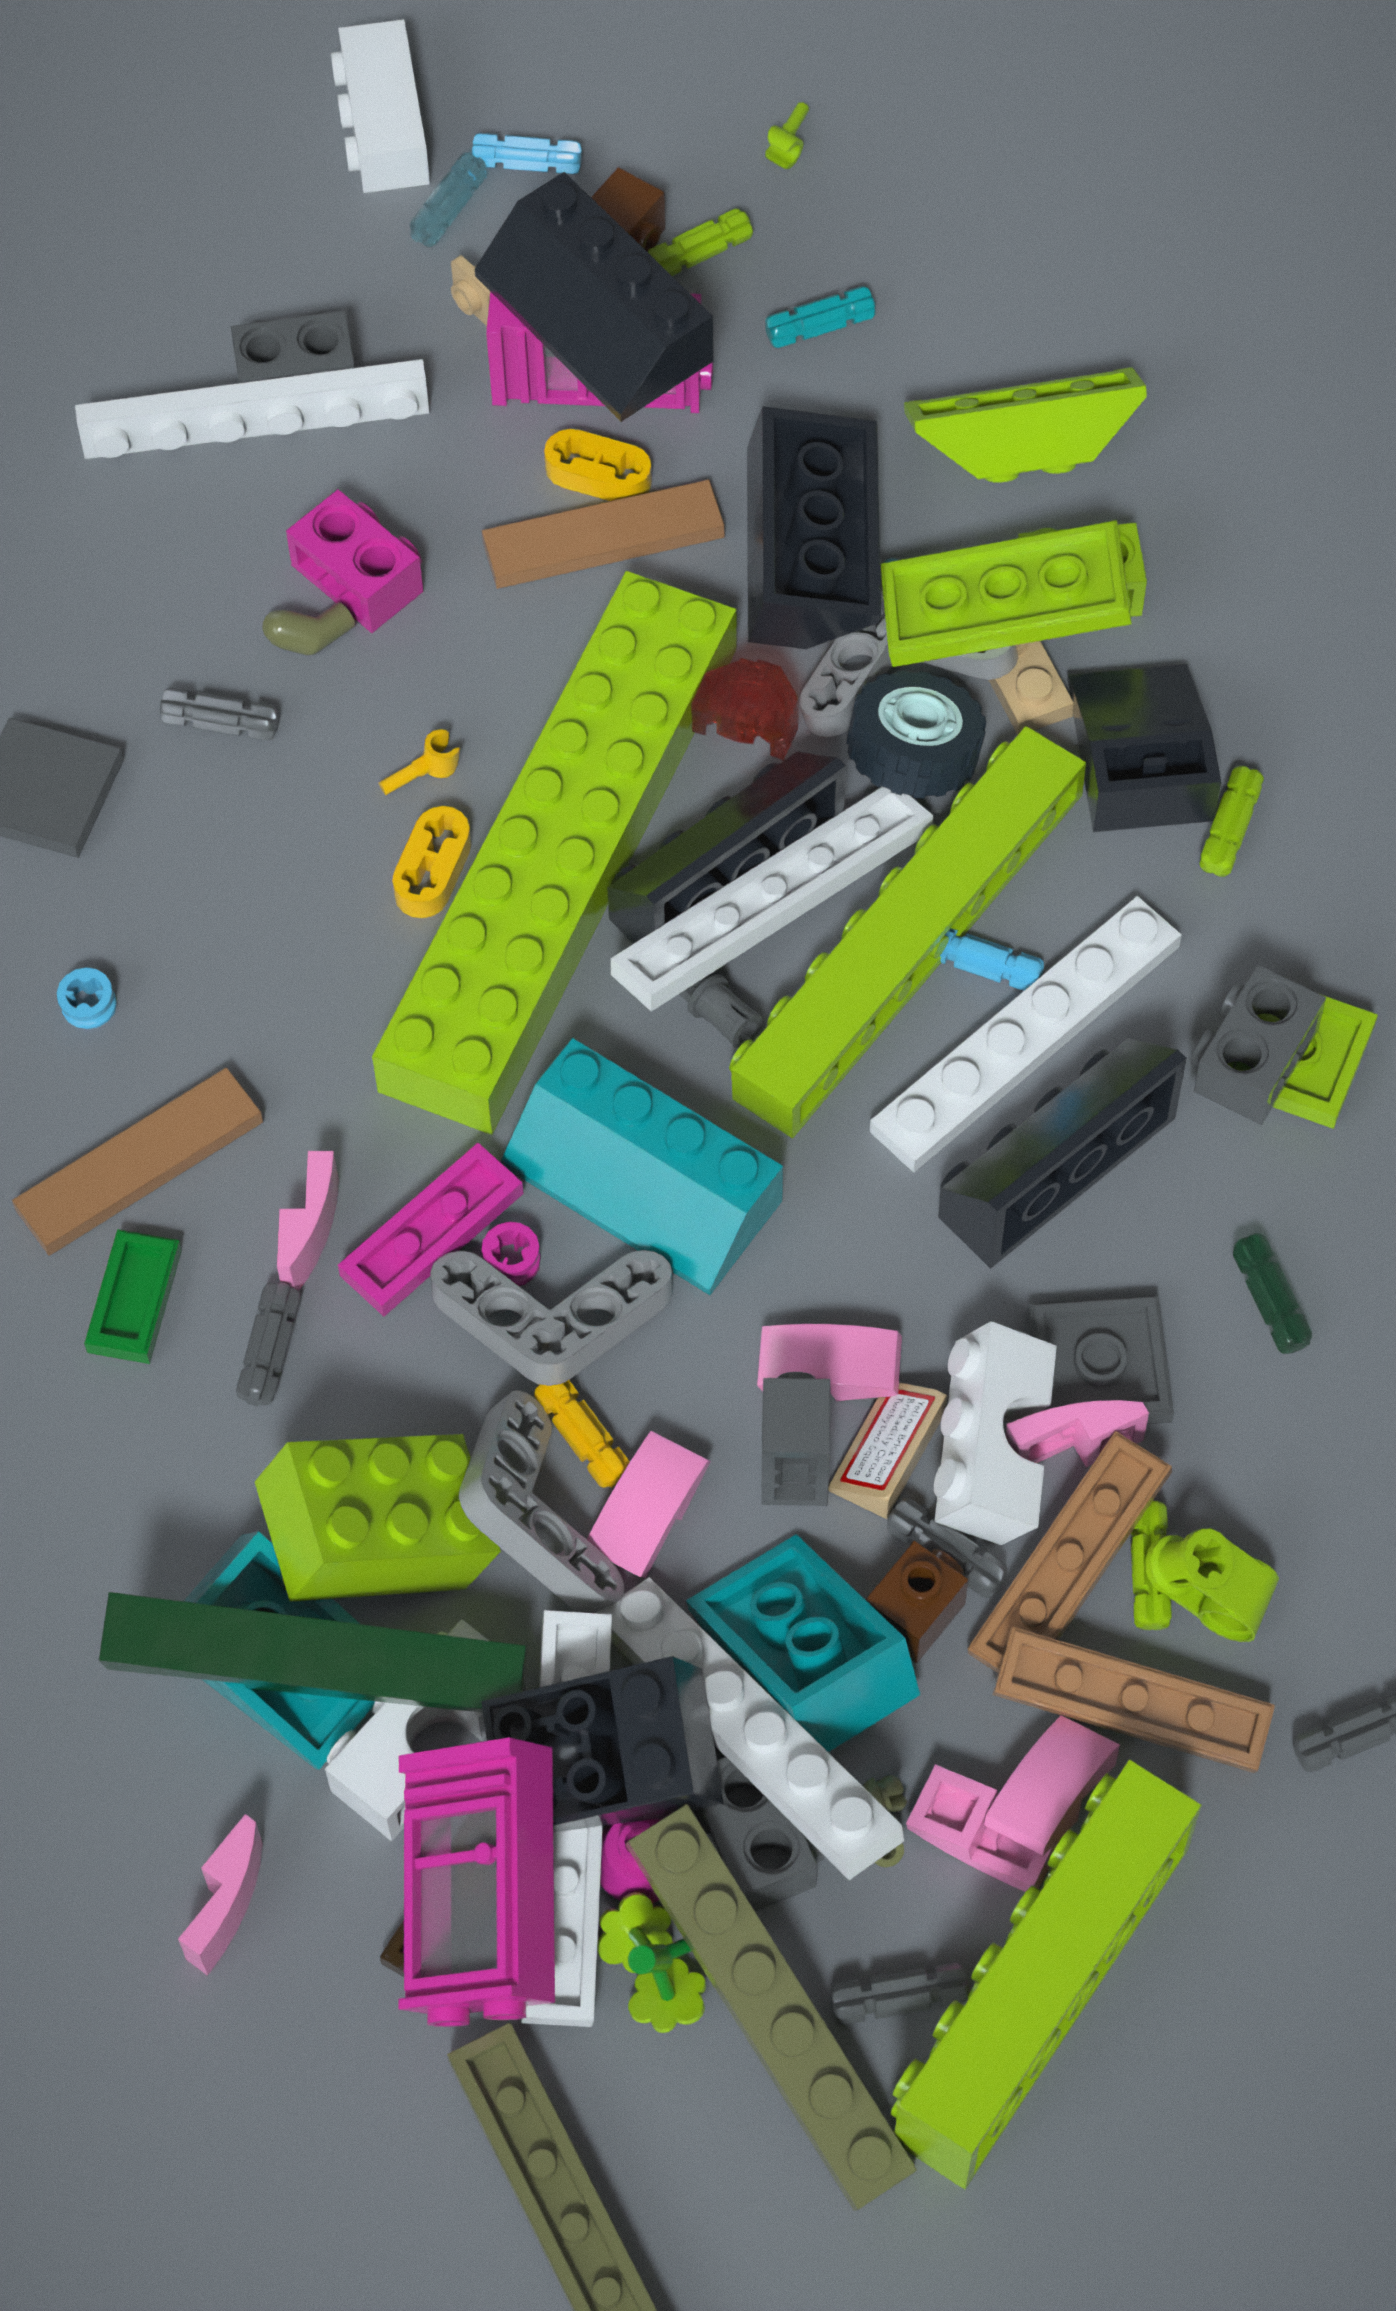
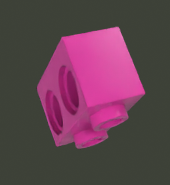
[286,489,423,633]

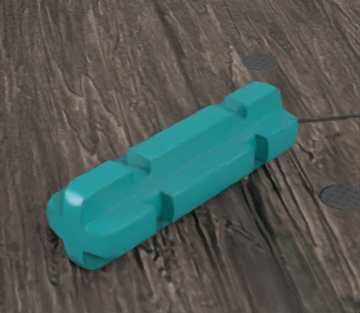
[765,286,875,348]

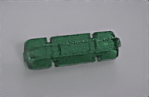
[1233,1233,1312,1355]

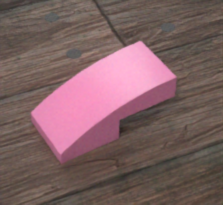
[277,1151,339,1291]
[757,1324,902,1401]
[1005,1400,1149,1468]
[587,1431,711,1578]
[984,1715,1120,1856]
[906,1764,1063,1892]
[178,1814,263,1976]

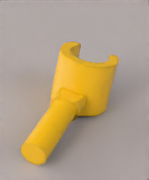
[378,729,460,795]

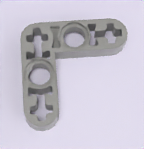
[799,589,1019,737]
[430,1250,672,1386]
[459,1390,624,1613]

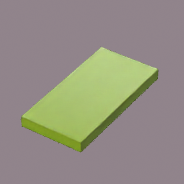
[880,520,1132,667]

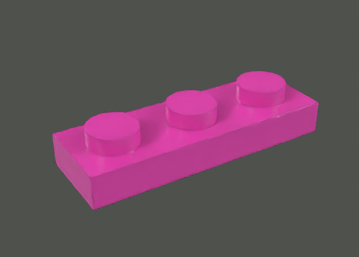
[338,1143,523,1317]

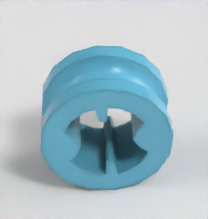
[56,967,117,1029]

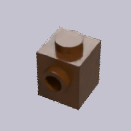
[591,167,665,252]
[866,1541,968,1663]

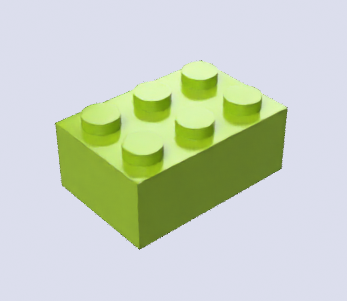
[254,1434,501,1602]

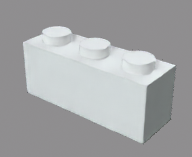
[330,19,430,193]

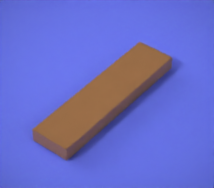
[482,480,724,589]
[12,1067,263,1256]
[967,1431,1172,1673]
[992,1627,1275,1773]

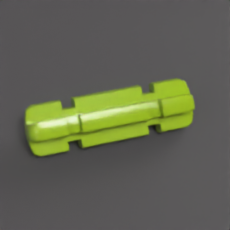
[648,209,753,276]
[1199,765,1264,877]
[1131,1501,1172,1630]

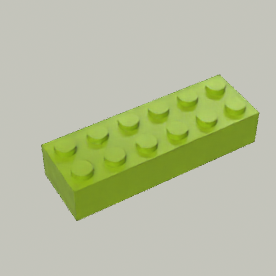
[890,1760,1201,2190]

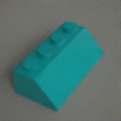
[501,1038,783,1295]

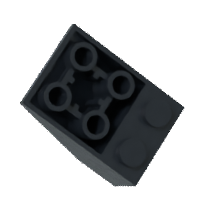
[1068,664,1221,832]
[481,1656,724,1832]

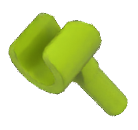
[765,102,809,170]

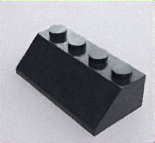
[474,172,714,422]
[747,406,881,649]
[607,751,846,944]
[938,1038,1187,1269]

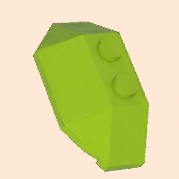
[904,367,1147,483]

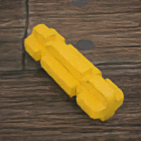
[534,1380,630,1488]

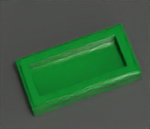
[84,1229,182,1364]

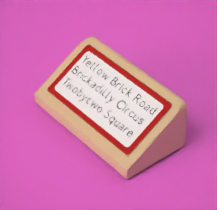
[828,1383,947,1519]

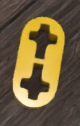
[544,429,652,501]
[392,806,471,918]

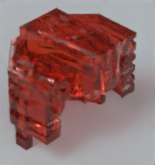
[691,658,799,760]

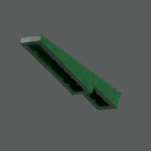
[99,1592,527,1713]

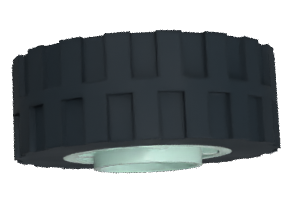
[846,670,986,798]

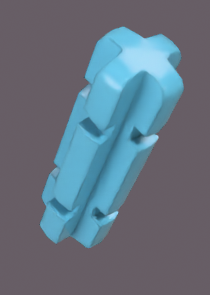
[472,133,582,175]
[940,928,1044,991]

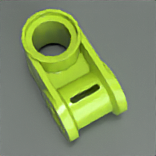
[1145,1529,1279,1642]

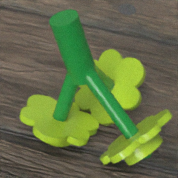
[597,1892,706,2033]

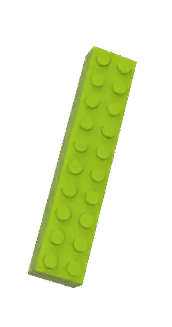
[372,571,737,1135]

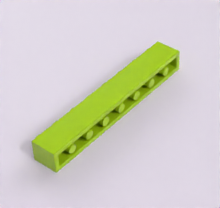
[729,726,1086,1139]

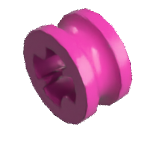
[482,1222,541,1286]

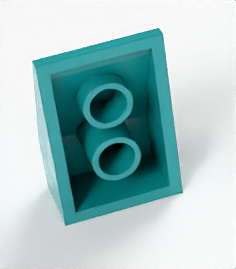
[184,1531,375,1770]
[686,1534,921,1752]

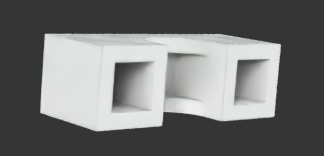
[934,1321,1057,1545]
[325,1619,526,1841]

